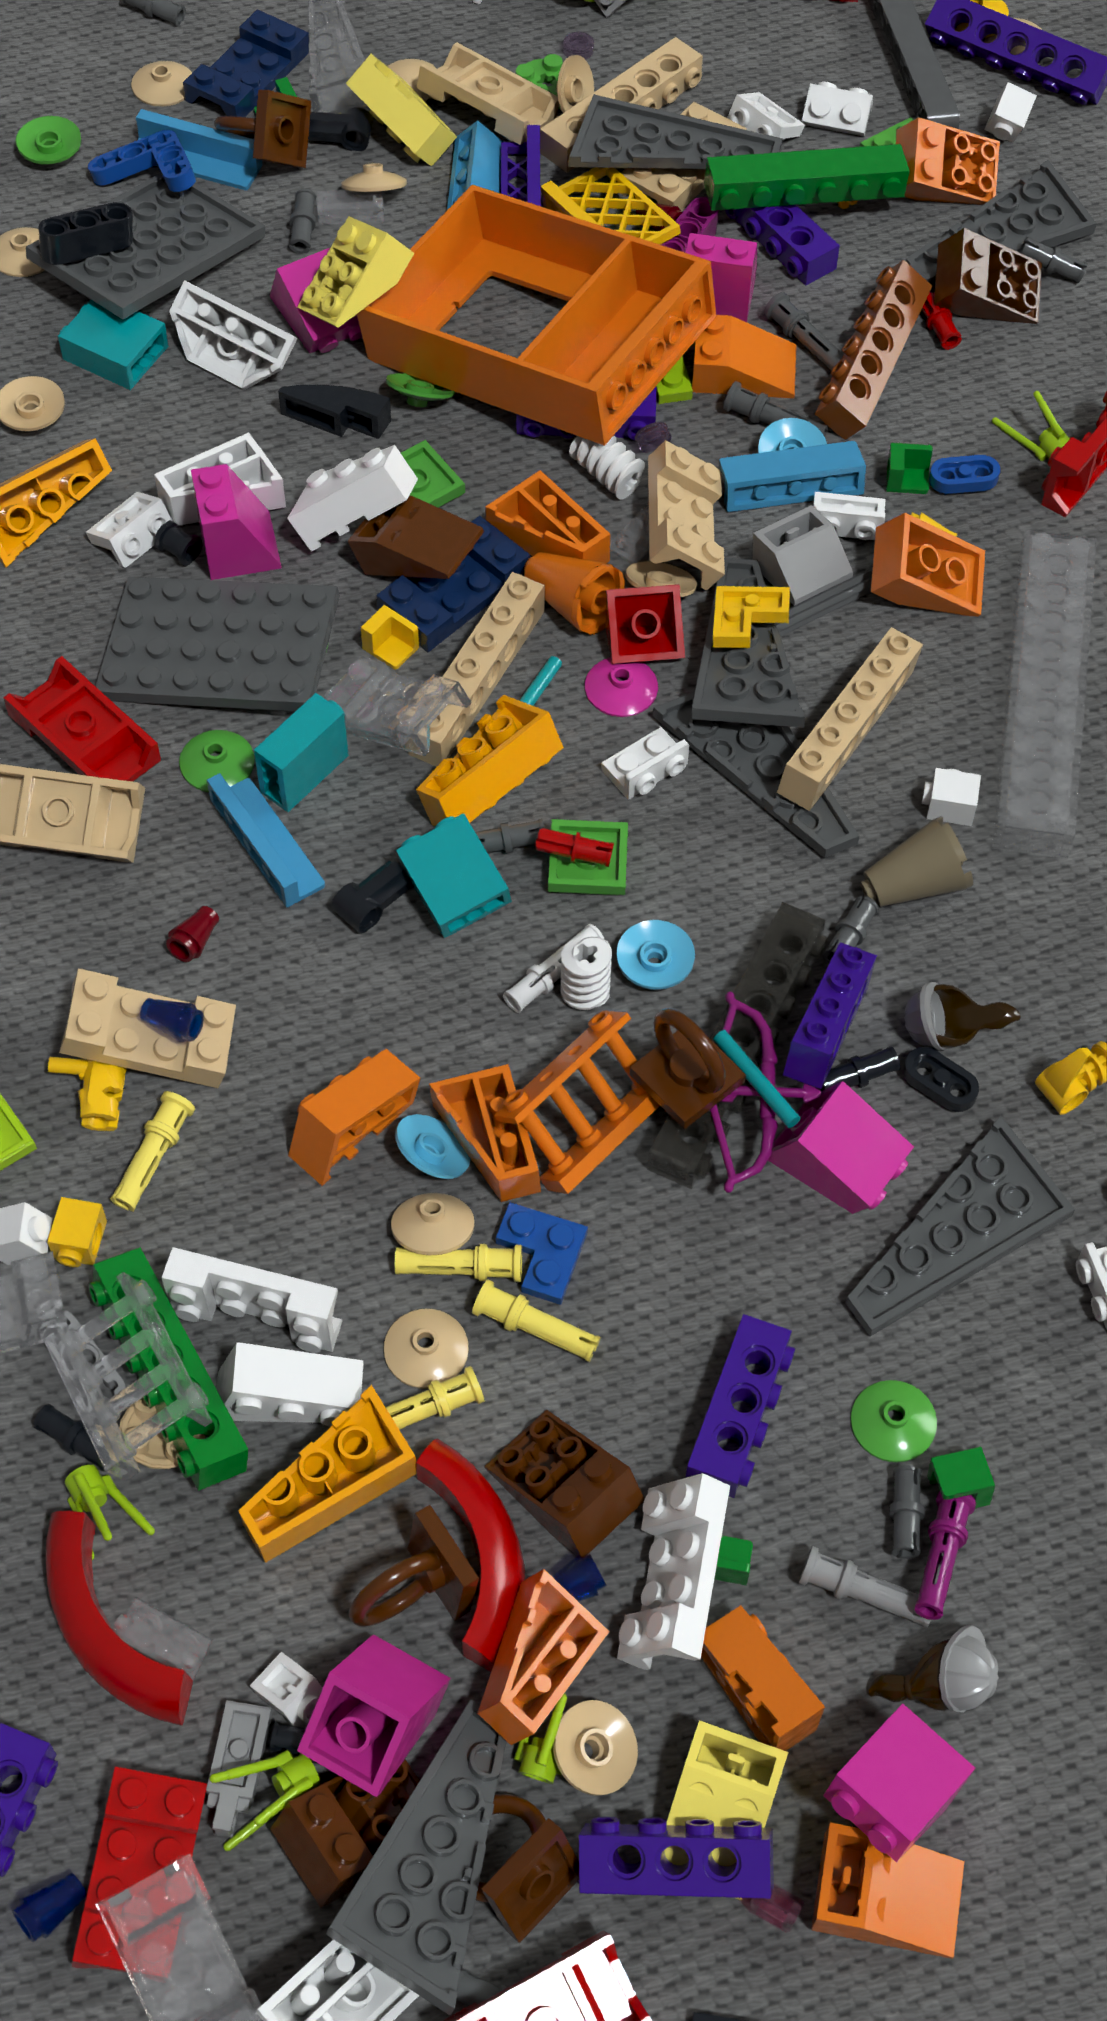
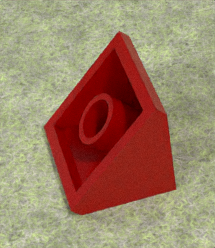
[606,584,685,664]

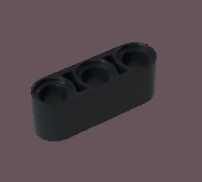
[38,202,133,265]

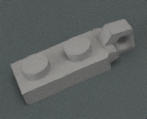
[206,1700,273,1838]

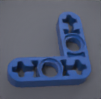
[88,130,196,192]

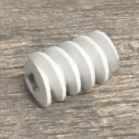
[569,436,645,500]
[561,937,612,1010]

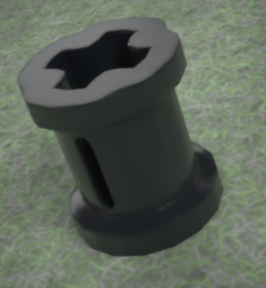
[154,520,203,566]

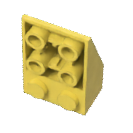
[297,216,414,328]
[664,1720,788,1901]

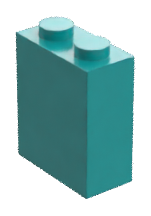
[58,300,169,390]
[254,693,349,812]
[396,813,512,938]

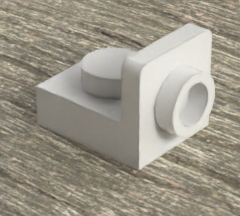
[250,1652,323,1728]

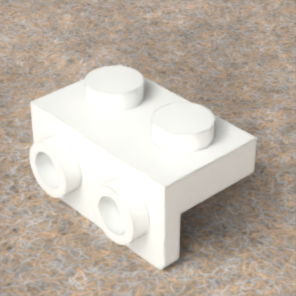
[802,82,873,136]
[813,492,886,540]

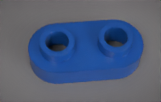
[929,455,1000,494]

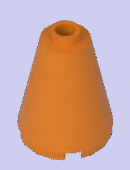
[524,552,625,634]

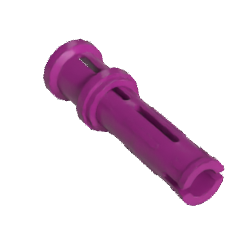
[914,1491,976,1620]

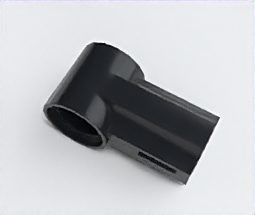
[308,107,373,151]
[331,861,412,933]

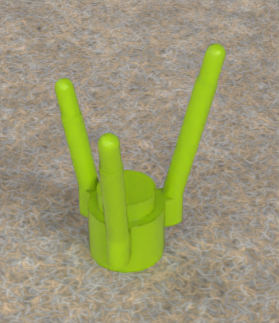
[992,391,1070,461]
[65,1465,155,1560]
[514,1694,567,1784]
[210,1750,321,1851]

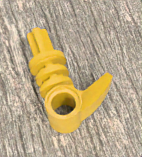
[1035,1041,1107,1115]

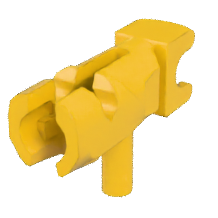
[48,1056,127,1131]

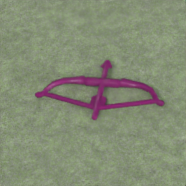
[710,991,822,1193]

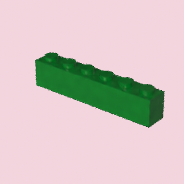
[704,144,910,211]

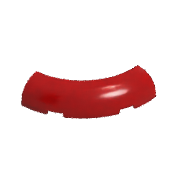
[416,1438,526,1672]
[46,1511,193,1726]

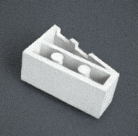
[154,432,286,525]
[287,445,418,552]
[216,1342,363,1426]

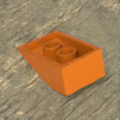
[692,315,796,399]
[871,513,985,617]

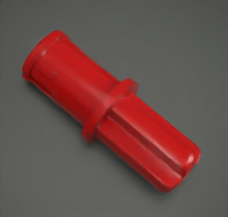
[922,292,962,350]
[536,828,614,867]

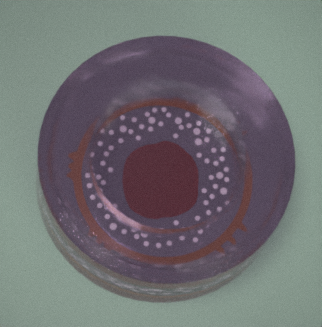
[563,31,594,60]
[635,422,672,453]

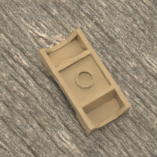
[417,42,559,145]
[619,102,747,211]
[648,440,725,590]
[0,764,145,863]
[59,968,236,1088]

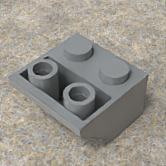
[752,505,853,606]

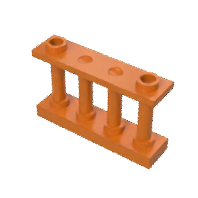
[494,1010,660,1194]

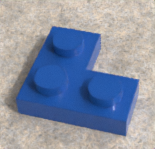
[496,1202,588,1305]

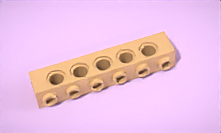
[540,37,703,172]
[407,572,545,767]
[777,627,923,811]

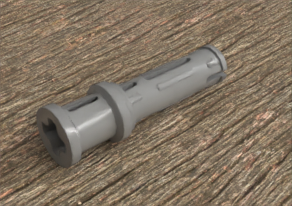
[798,1545,931,1628]

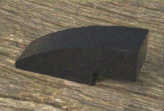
[278,385,391,439]

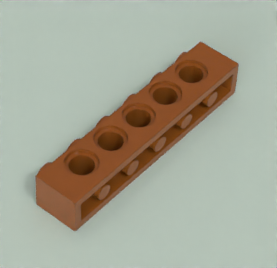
[815,260,932,440]

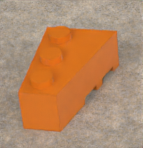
[485,470,610,563]
[288,1049,421,1186]
[429,1064,541,1202]
[477,1569,610,1745]
[701,1605,825,1751]

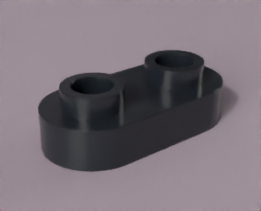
[903,1047,979,1112]

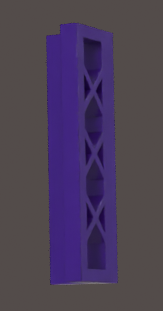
[501,125,541,206]

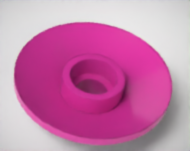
[585,657,658,717]

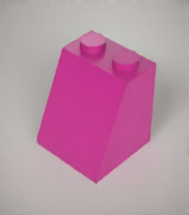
[685,233,757,322]
[270,247,362,354]
[191,464,281,580]
[768,1081,914,1214]
[297,1634,451,1797]
[823,1703,976,1863]

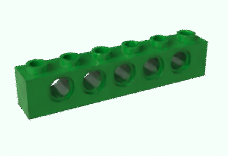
[88,1247,248,1491]

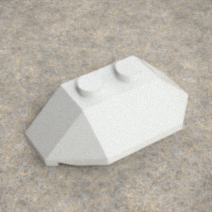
[169,280,298,389]
[256,1940,419,2021]

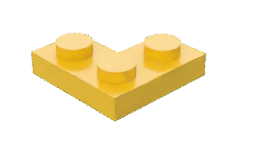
[713,586,790,648]

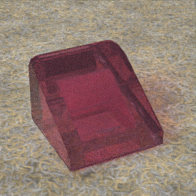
[748,1884,804,1933]

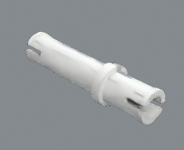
[503,924,604,1013]

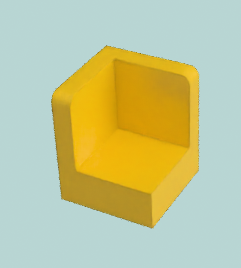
[361,605,419,670]

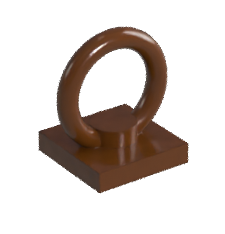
[214,90,311,168]
[630,1008,746,1129]
[349,1505,479,1627]
[476,1794,579,1944]

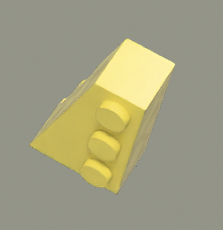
[345,53,457,166]

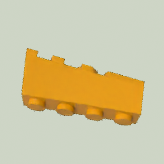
[0,438,112,568]
[416,695,564,826]
[238,1384,417,1563]

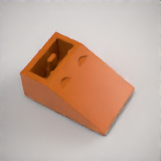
[896,117,1000,205]
[811,1822,965,1959]

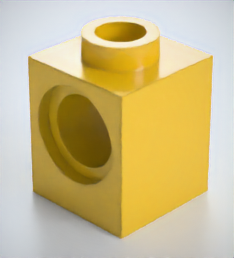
[47,1197,107,1267]

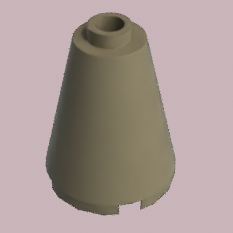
[860,816,973,907]

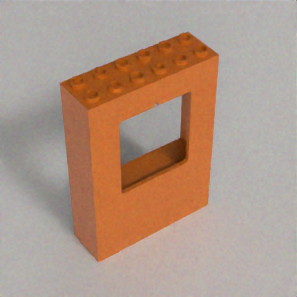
[357,185,716,446]

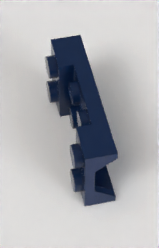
[183,9,310,117]
[376,515,530,653]

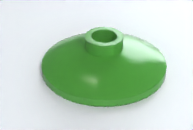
[16,116,81,164]
[386,373,454,407]
[179,730,255,792]
[851,1380,937,1462]

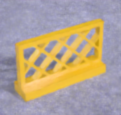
[540,167,681,245]

